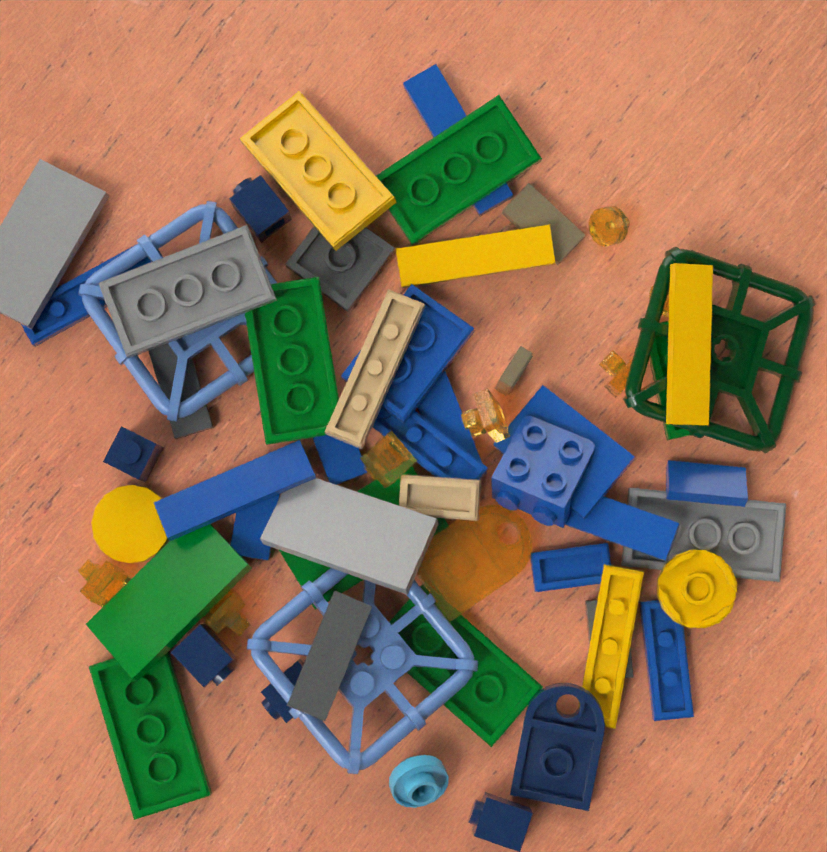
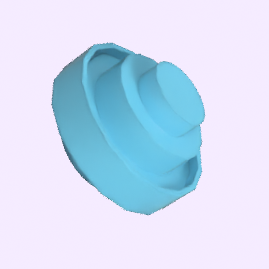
[389,755,449,808]

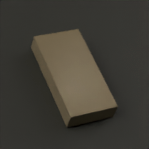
[502,183,585,265]
[495,346,533,396]

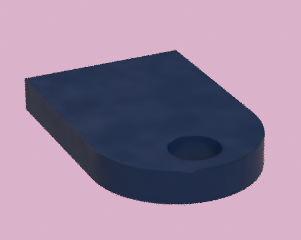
[510,683,605,811]

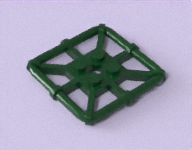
[623,247,816,453]

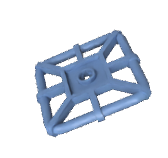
[78,201,277,422]
[247,568,478,774]

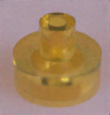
[589,206,630,247]

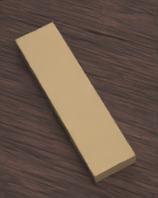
[325,289,425,449]

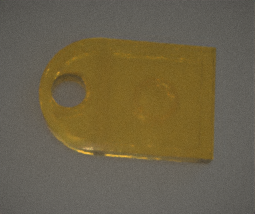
[416,505,532,622]

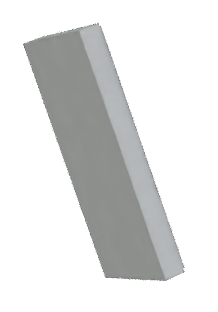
[0,159,109,329]
[99,225,277,358]
[260,478,438,595]
[621,488,786,582]

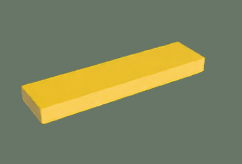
[396,224,556,288]
[666,263,713,426]
[578,564,644,729]

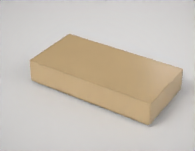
[399,474,481,521]

